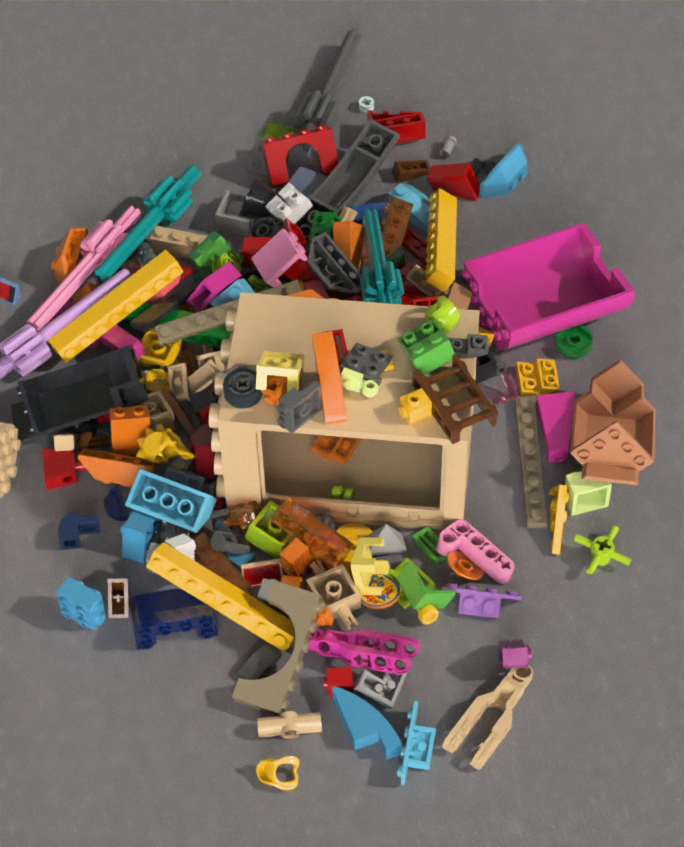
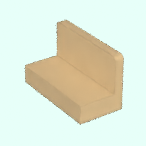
[187,359,220,401]

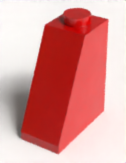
[427,163,480,201]

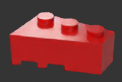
[367,110,426,144]

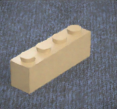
[150,226,207,261]

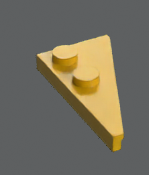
[549,485,569,555]

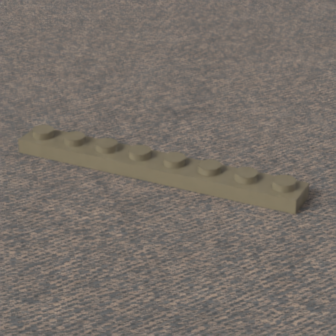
[155,280,302,346]
[515,396,547,528]

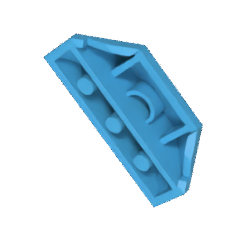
[479,143,528,198]

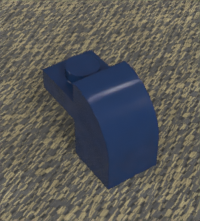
[58,511,100,550]

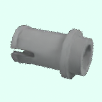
[439,135,457,158]

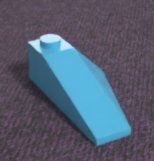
[388,183,429,234]

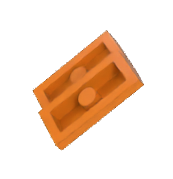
[310,435,362,465]

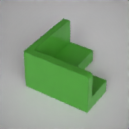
[397,563,456,609]

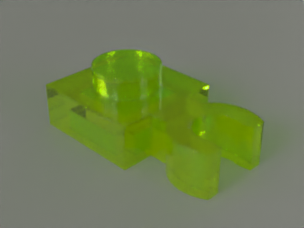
[264,123,295,139]

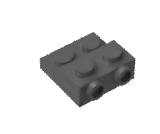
[276,380,322,434]

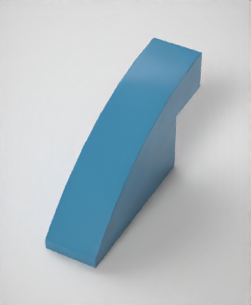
[332,686,402,760]

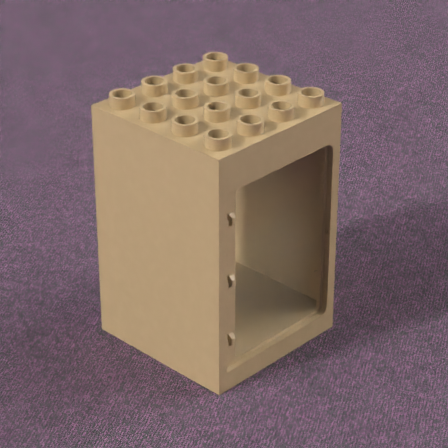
[209,292,480,531]

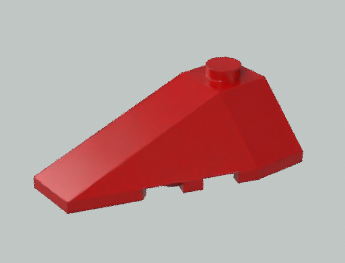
[282,218,318,281]

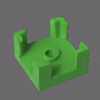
[188,230,243,270]

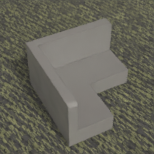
[215,190,256,237]

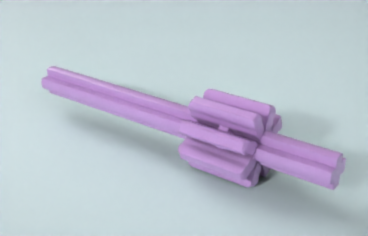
[0,269,131,379]

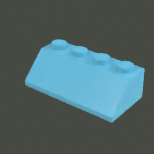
[125,469,217,533]

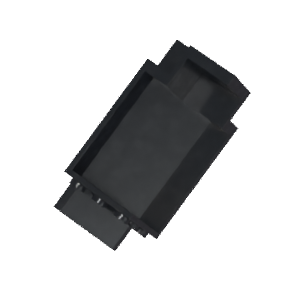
[11,345,148,442]

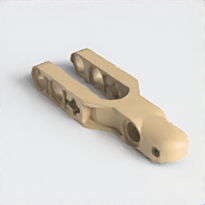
[442,665,533,770]

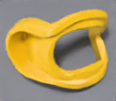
[256,756,299,790]

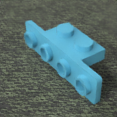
[397,701,436,785]

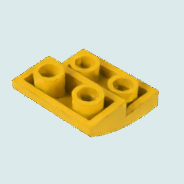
[515,358,560,396]

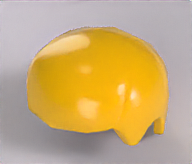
[144,369,169,394]

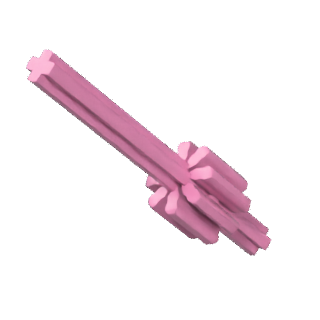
[26,205,141,332]

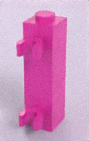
[88,325,146,360]

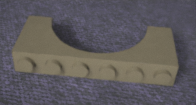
[232,580,324,716]

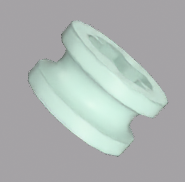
[359,96,374,113]

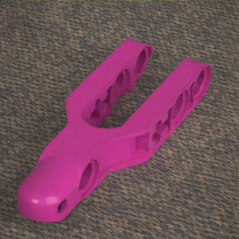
[309,629,420,674]

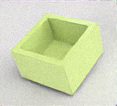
[565,471,612,516]

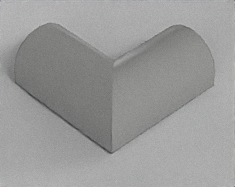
[353,669,407,709]

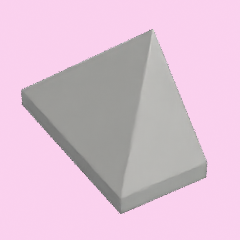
[366,524,407,556]

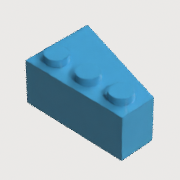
[120,509,163,564]

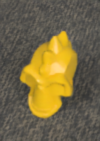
[136,424,194,464]

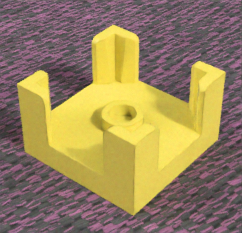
[256,351,304,392]
[350,537,390,596]

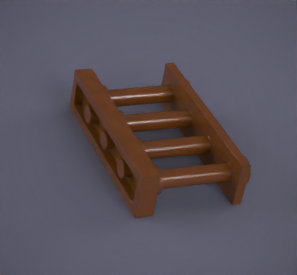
[412,354,498,445]

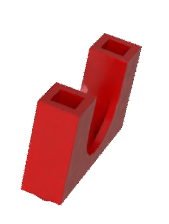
[261,125,339,186]

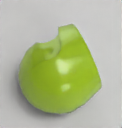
[425,295,461,334]

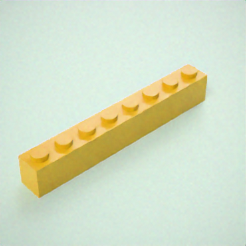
[425,188,457,292]
[48,249,183,363]
[146,542,295,653]

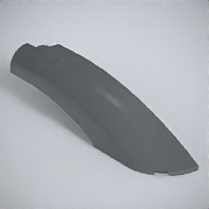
[295,119,400,248]

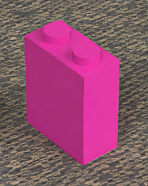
[187,262,242,312]

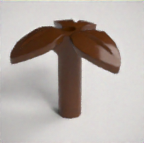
[78,432,110,451]

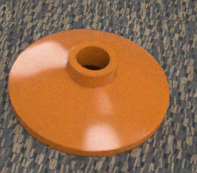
[447,551,484,580]

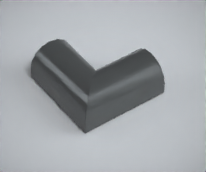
[210,519,251,555]

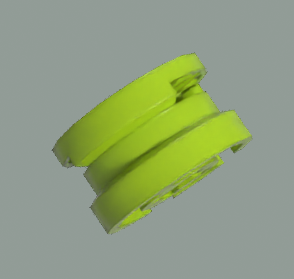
[211,253,241,273]

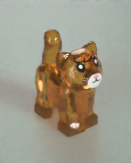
[223,501,261,530]

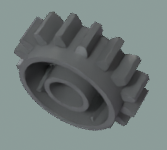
[248,216,283,237]

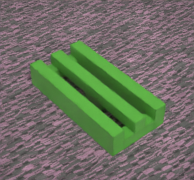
[412,526,447,567]

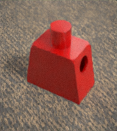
[42,449,87,490]

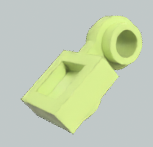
[341,367,378,397]

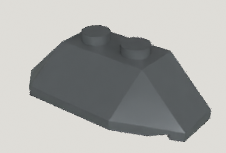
[306,232,363,294]

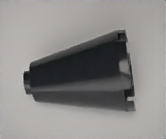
[242,179,285,218]

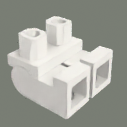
[265,182,313,224]

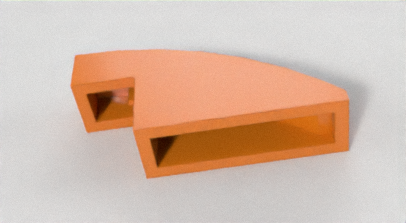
[312,331,346,424]

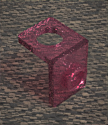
[492,372,519,405]

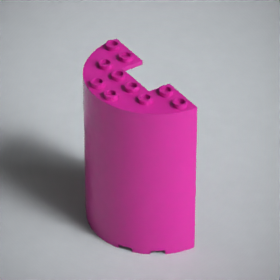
[462,223,635,350]

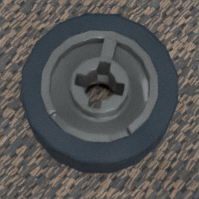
[223,368,263,409]

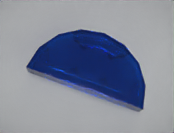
[104,486,129,521]

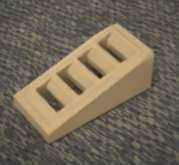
[54,433,77,451]

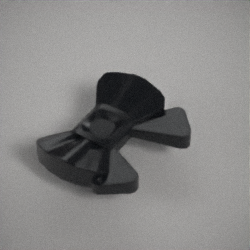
[472,158,496,176]

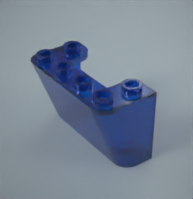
[129,588,218,650]

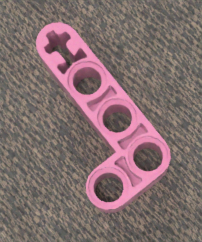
[436,520,515,584]

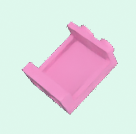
[251,229,308,287]

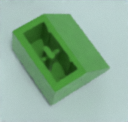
[397,319,455,375]

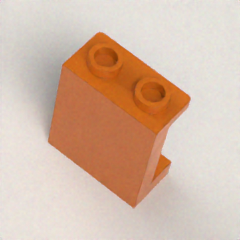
[109,405,150,456]

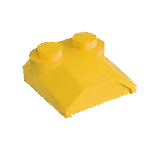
[138,328,182,367]

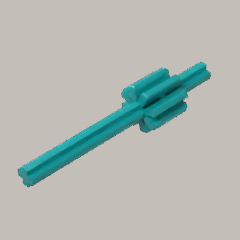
[95,165,202,282]
[360,209,404,304]

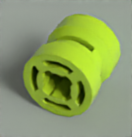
[330,484,355,501]

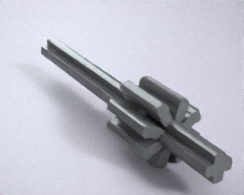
[292,28,362,157]

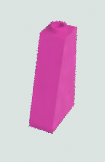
[536,391,575,462]

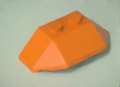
[51,228,88,283]
[78,448,159,487]

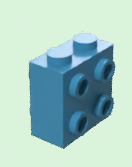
[56,577,106,631]

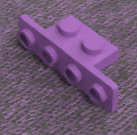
[440,583,522,618]

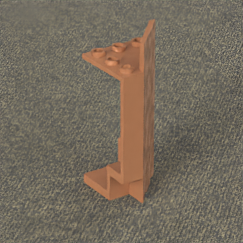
[570,359,656,485]

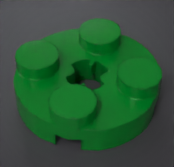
[555,325,593,360]

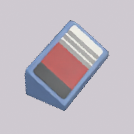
[0,277,22,305]

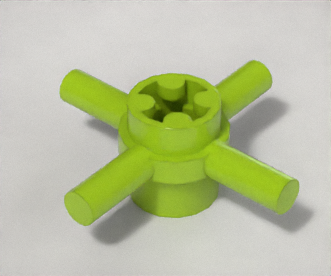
[574,525,632,575]

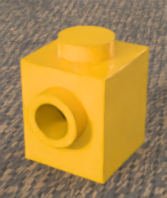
[398,388,432,425]

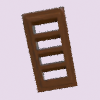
[392,160,431,182]

